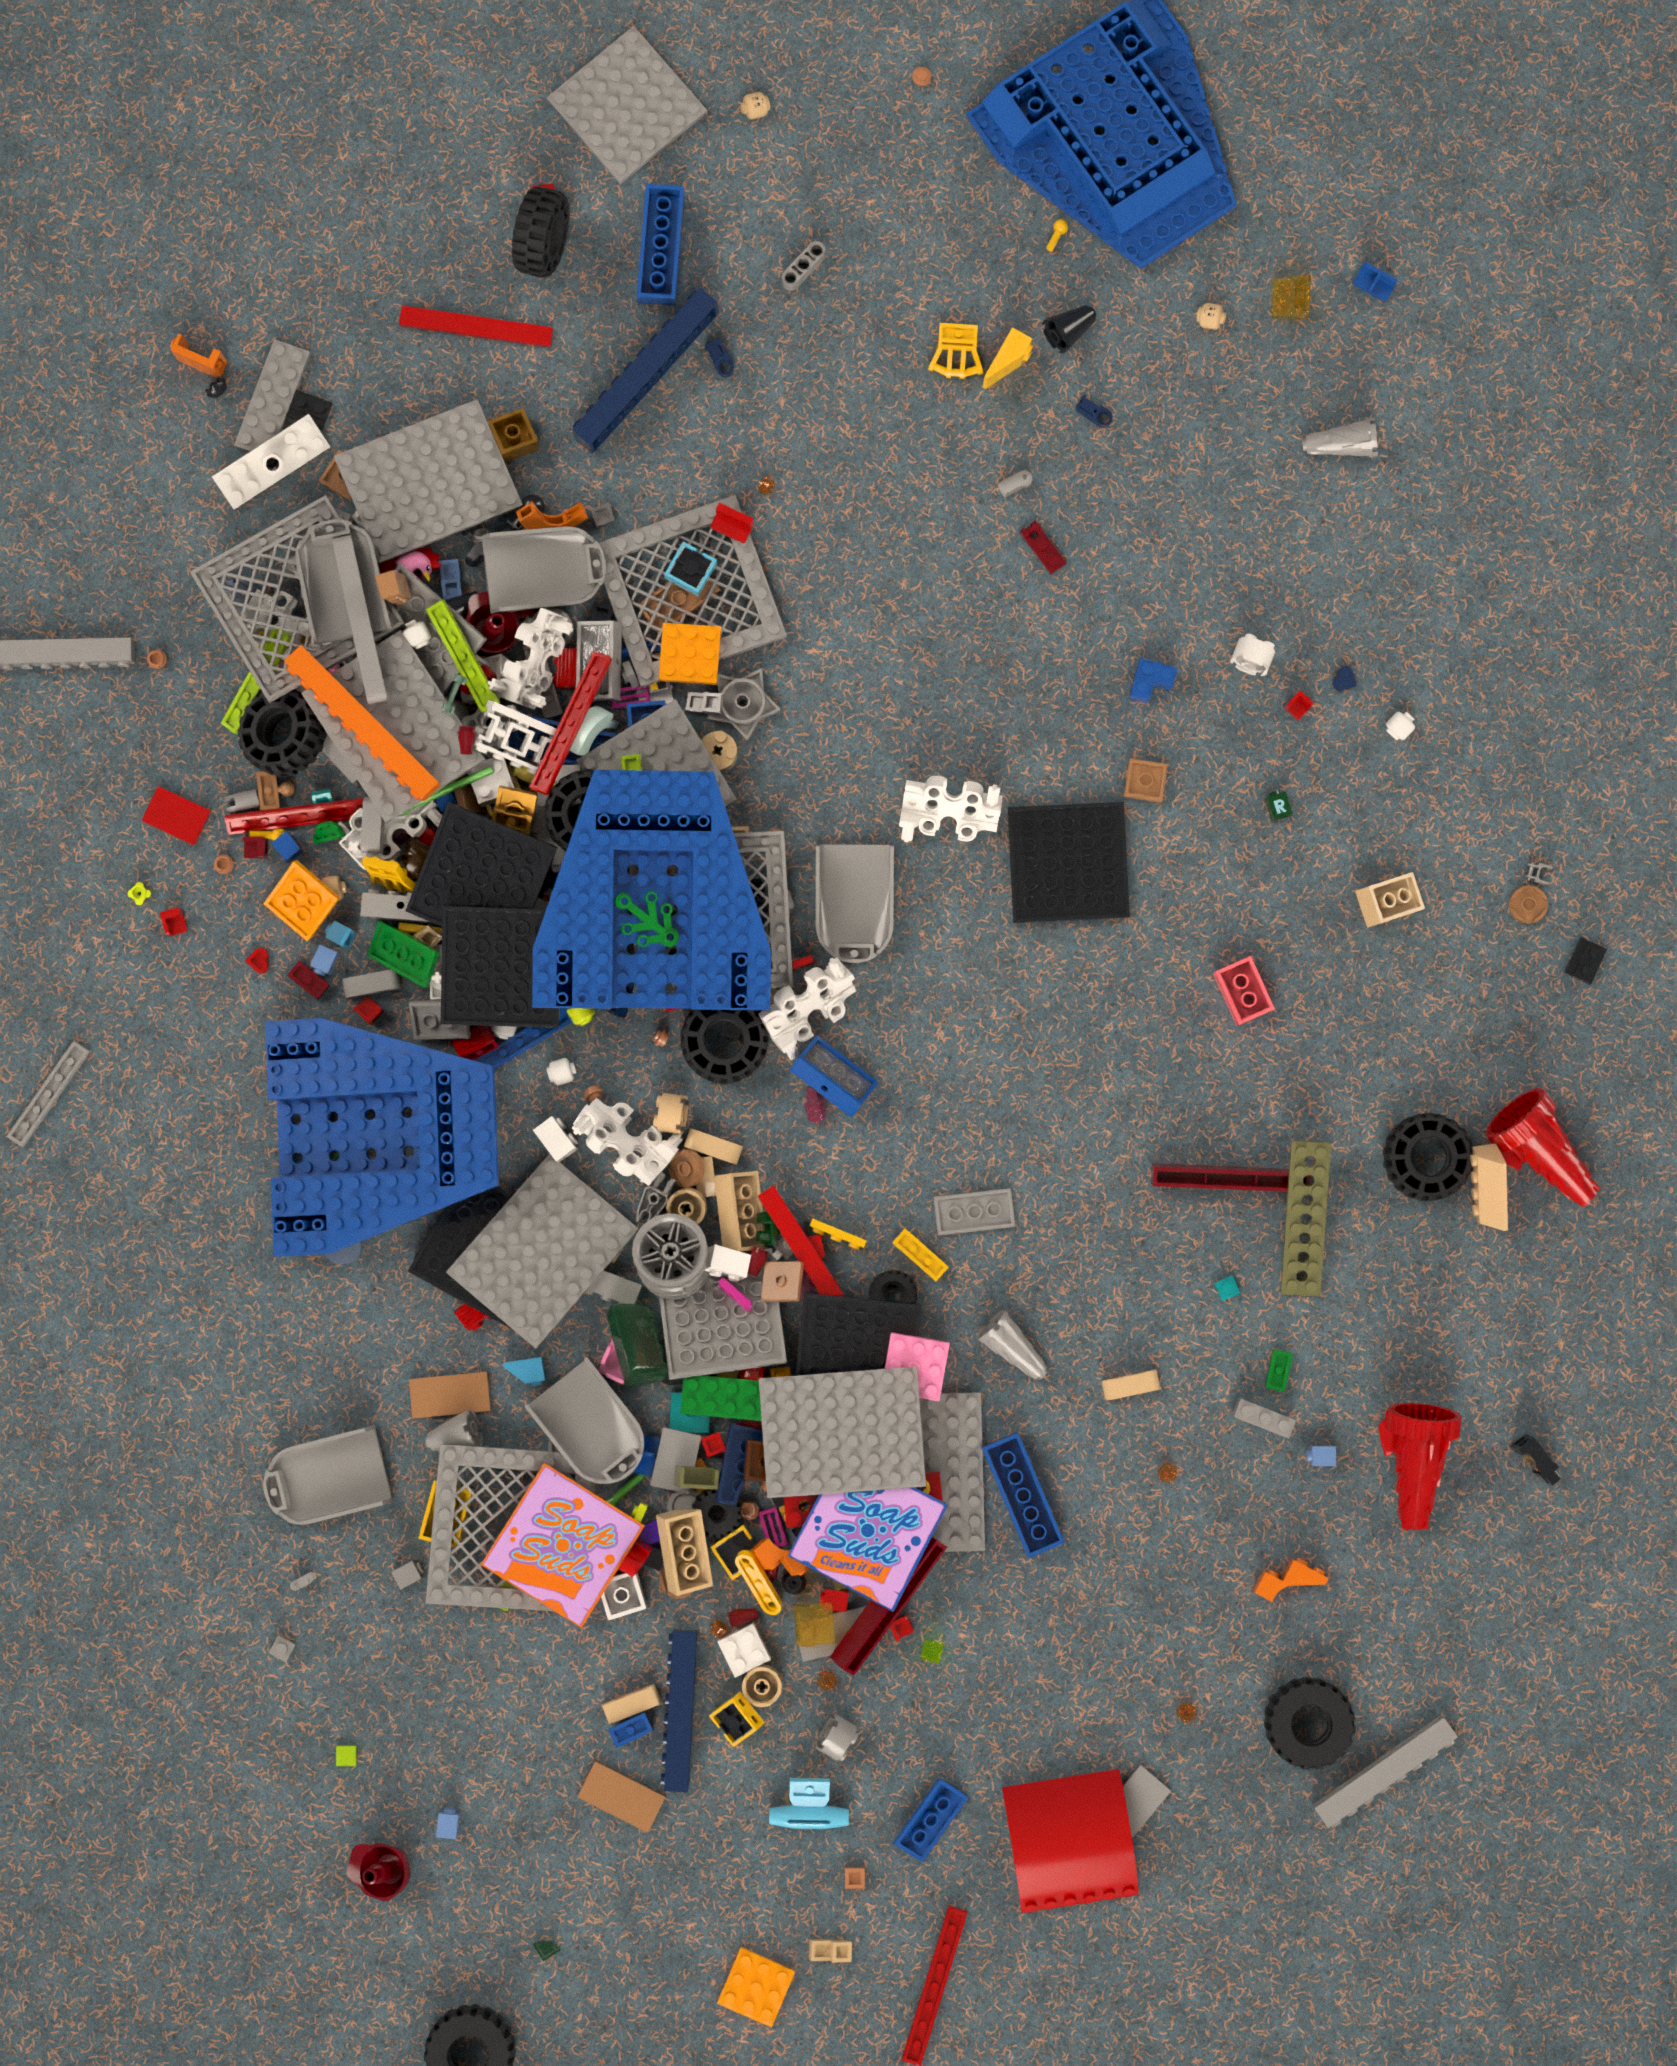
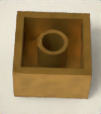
[487,408,539,463]

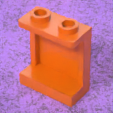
[170,333,228,378]

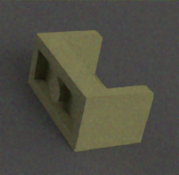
[674,1465,719,1490]

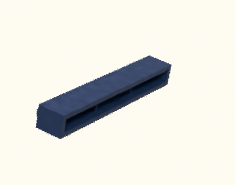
[661,1629,697,1792]

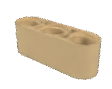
[683,1128,743,1165]
[1101,1370,1161,1401]
[602,1684,662,1724]

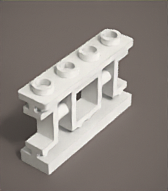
[474,700,556,775]

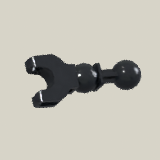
[465,494,545,567]

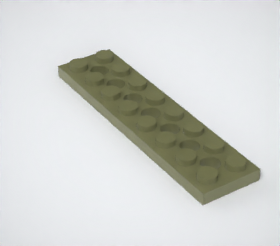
[1280,1140,1331,1296]

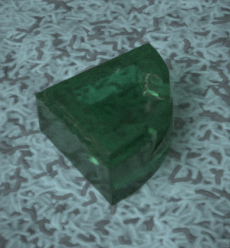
[533,1940,561,1961]

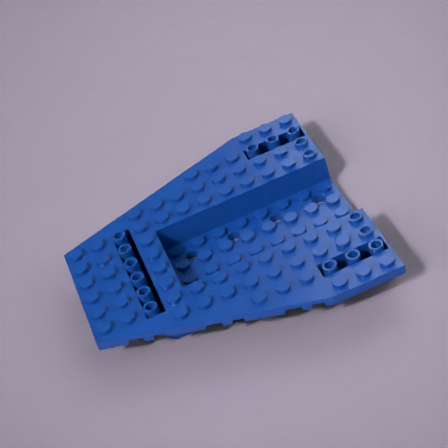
[966,0,1237,269]
[532,770,771,1010]
[265,1018,499,1257]

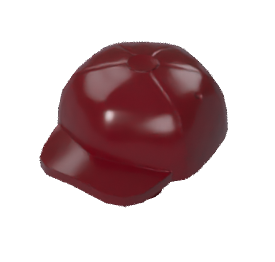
[466,591,519,655]
[346,1843,411,1901]

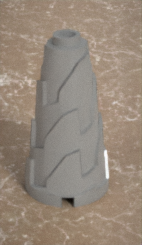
[1302,418,1378,458]
[977,1310,1047,1380]

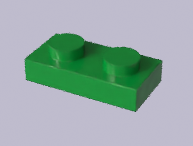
[1265,1349,1293,1392]

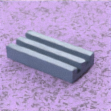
[223,573,260,603]

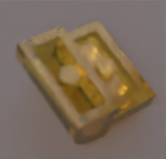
[1272,275,1311,320]
[793,1602,835,1647]

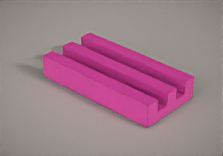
[611,685,651,709]
[718,1277,752,1312]
[758,1507,788,1547]

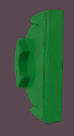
[313,821,346,844]

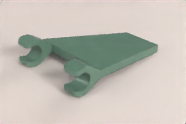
[441,673,467,715]

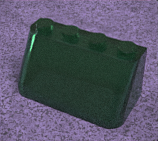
[606,1303,668,1389]

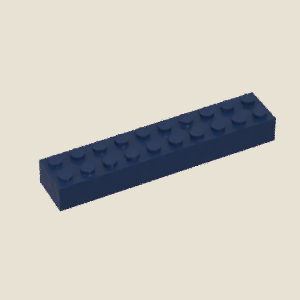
[572,288,719,454]

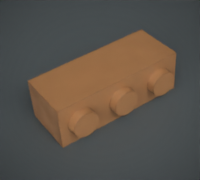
[375,570,412,606]

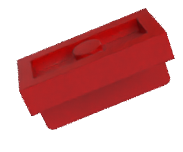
[710,503,754,544]

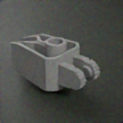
[636,1172,676,1222]

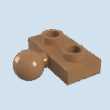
[256,771,295,811]

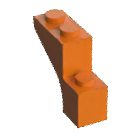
[749,1538,809,1576]
[1253,1558,1329,1602]

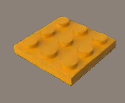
[659,623,721,685]
[264,860,341,941]
[717,1947,795,2028]

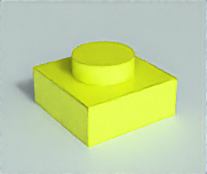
[631,1502,648,1522]

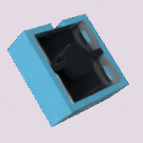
[664,542,717,596]

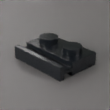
[286,390,333,430]
[1564,937,1607,985]

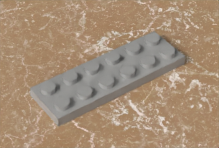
[234,339,311,459]

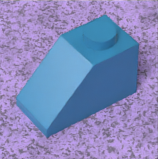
[325,920,357,950]
[503,1357,546,1386]

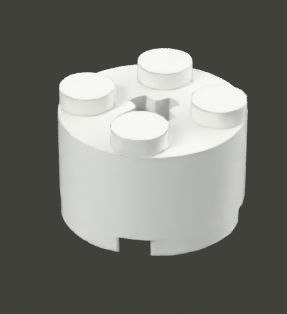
[1231,634,1275,676]

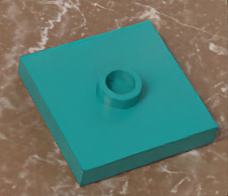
[670,1392,710,1433]

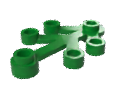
[614,891,679,947]

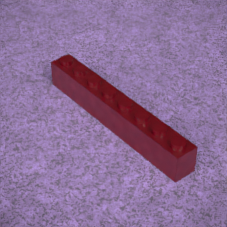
[1151,1163,1311,1192]
[830,1535,947,1676]

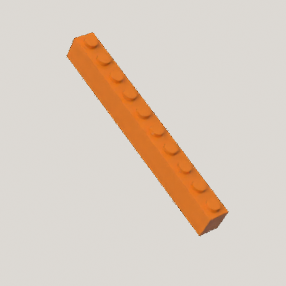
[284,645,441,802]

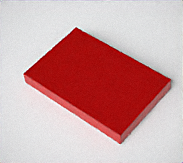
[141,786,212,846]

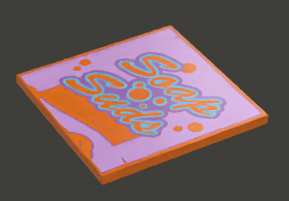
[481,1463,645,1628]

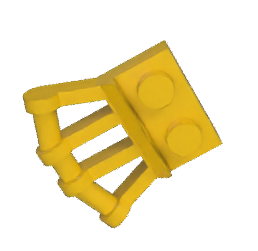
[928,323,983,379]
[361,856,416,893]

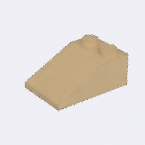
[1355,872,1425,928]

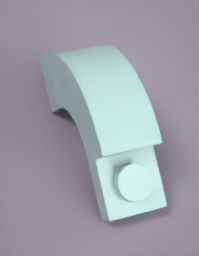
[570,706,619,755]

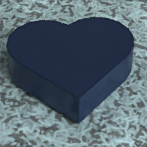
[1332,666,1357,691]

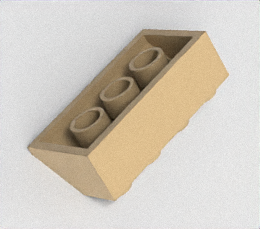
[1470,1143,1508,1231]
[714,1171,767,1252]
[656,1509,713,1596]

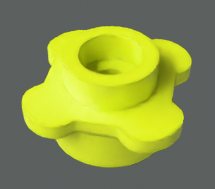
[128,882,151,905]

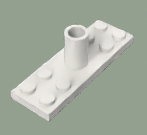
[212,414,330,509]

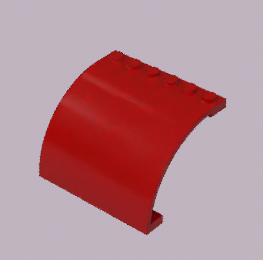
[1002,1769,1139,1913]

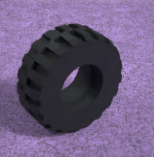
[512,186,570,278]
[238,689,326,777]
[544,769,594,851]
[680,1009,768,1084]
[1382,1113,1473,1201]
[1264,1677,1356,1770]
[424,2004,516,2066]

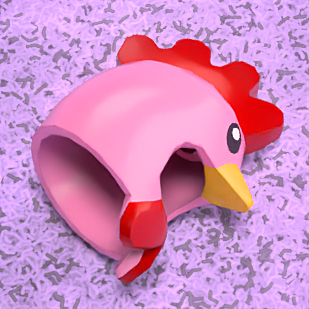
[394,547,441,581]

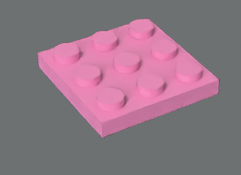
[885,1332,950,1401]

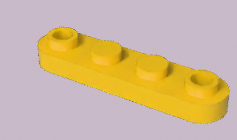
[735,1550,783,1615]

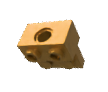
[492,785,538,835]

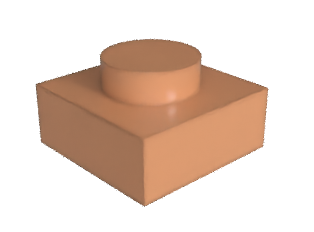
[845,1867,865,1889]

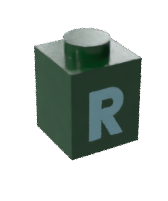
[1265,790,1293,821]

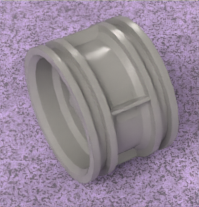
[632,1214,710,1299]

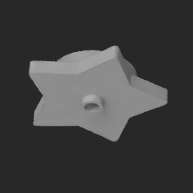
[708,669,780,741]

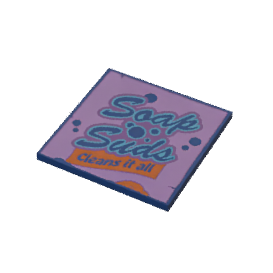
[788,1487,948,1612]

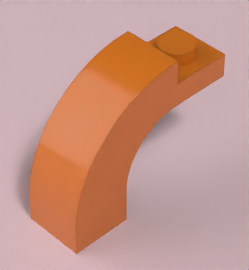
[516,502,588,530]

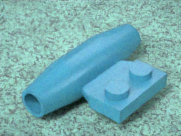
[769,1778,849,1829]

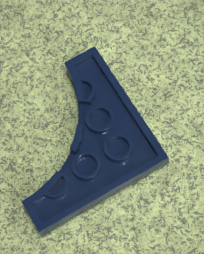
[715,1424,763,1506]

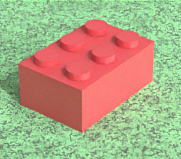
[1213,956,1275,1027]

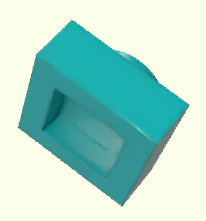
[311,789,334,804]
[1214,1275,1240,1301]

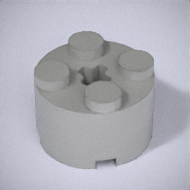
[815,1713,859,1761]

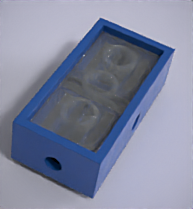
[790,1035,879,1118]

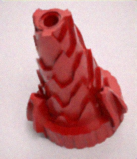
[1486,1088,1601,1207]
[1378,1403,1462,1530]

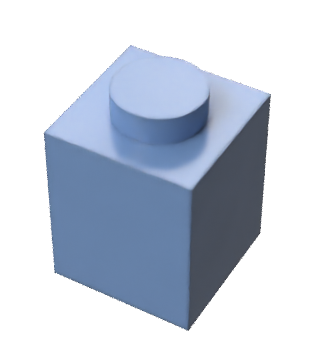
[310,945,340,976]
[1306,1445,1336,1466]
[436,1807,461,1839]

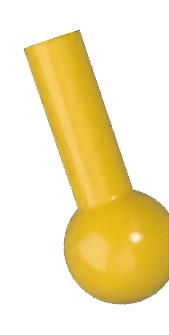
[1046,219,1069,252]
[249,828,286,841]

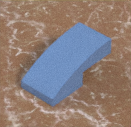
[439,559,463,600]

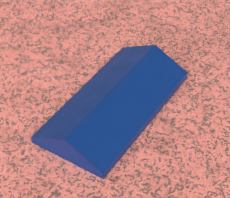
[893,1778,969,1862]

